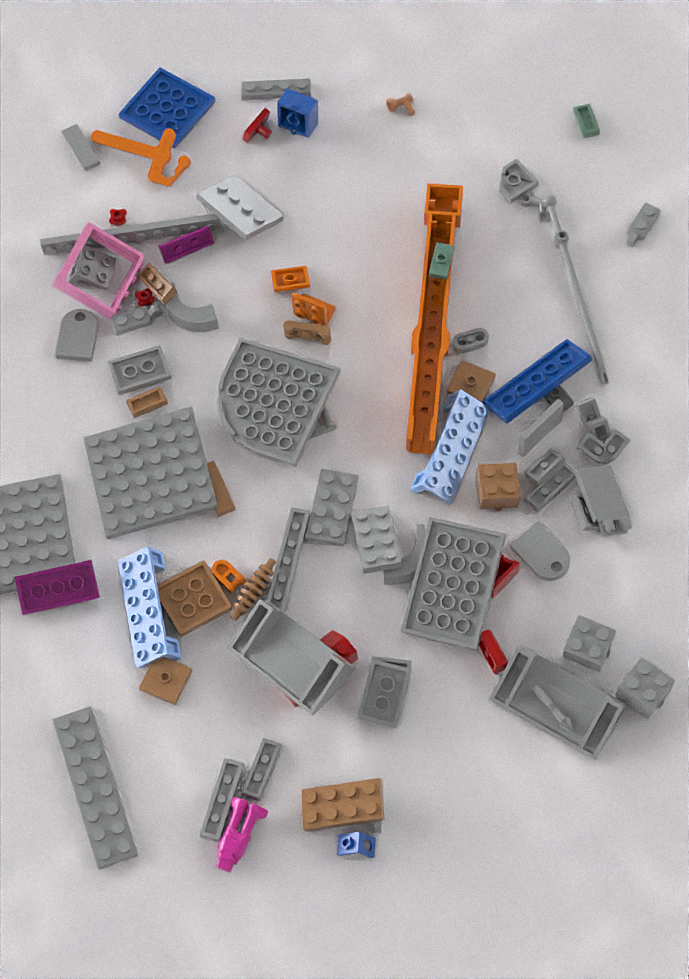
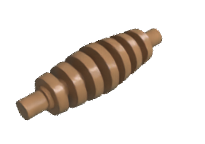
[230,558,276,621]

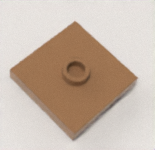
[446,360,496,403]
[139,657,193,705]

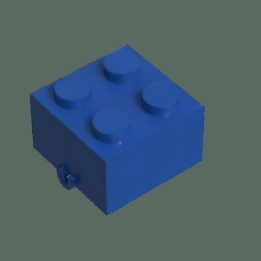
[277,88,318,138]

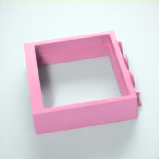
[52,222,145,319]

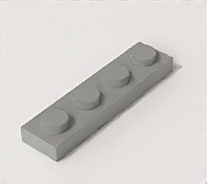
[242,78,311,100]
[199,758,244,842]

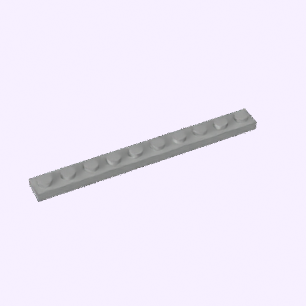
[40,214,220,255]

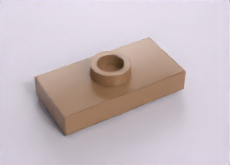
[126,386,168,418]

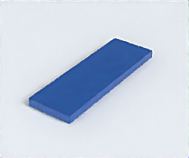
[482,339,592,424]

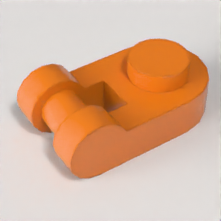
[212,560,246,594]

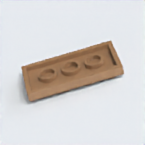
[301,778,385,831]

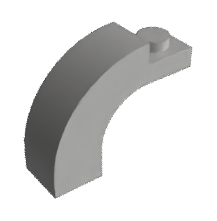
[165,283,219,332]
[384,524,426,585]

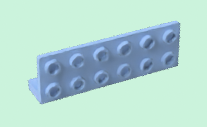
[410,389,489,504]
[118,547,182,668]

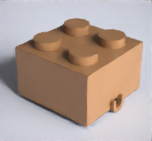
[476,463,521,511]

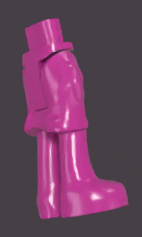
[215,797,269,873]

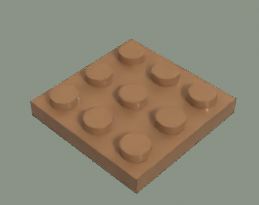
[157,560,233,637]

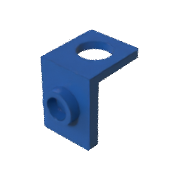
[337,832,376,858]

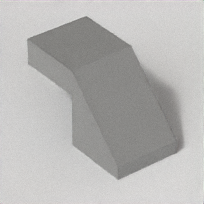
[576,397,611,441]

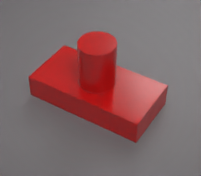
[242,108,273,143]

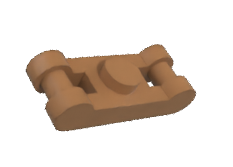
[283,320,331,345]

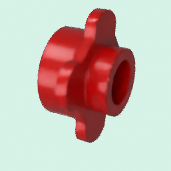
[109,209,127,226]
[135,288,155,307]

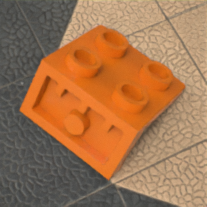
[291,292,336,326]

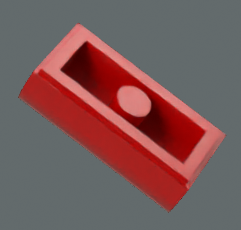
[479,630,509,674]

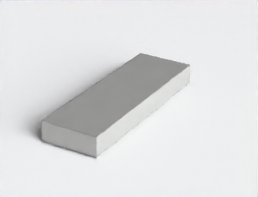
[61,124,100,171]
[524,462,576,513]
[241,738,282,802]

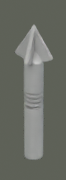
[532,685,573,732]

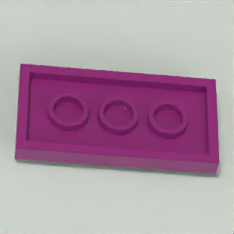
[14,560,100,615]

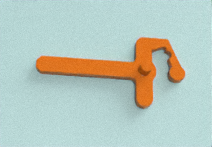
[91,128,191,187]

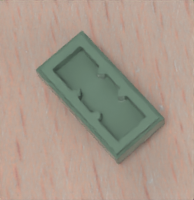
[572,103,600,138]
[429,242,454,280]

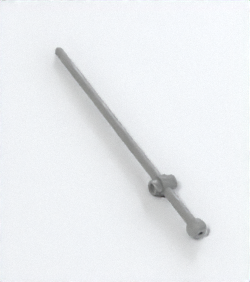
[542,195,609,385]

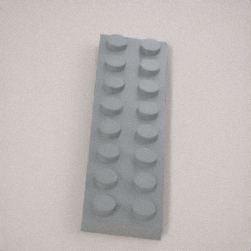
[52,706,138,870]

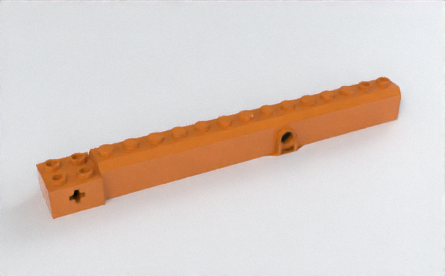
[406,183,463,455]

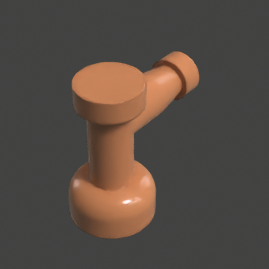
[386,93,415,116]

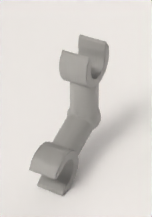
[521,193,550,223]

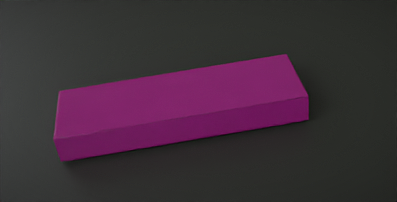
[158,226,215,264]

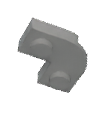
[577,429,630,463]

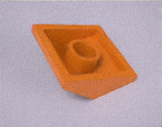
[271,265,310,292]

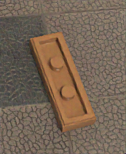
[137,263,177,304]
[207,460,236,517]

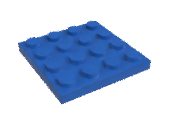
[118,67,216,149]

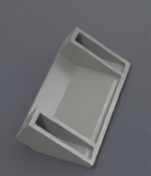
[227,599,356,716]
[489,645,627,760]

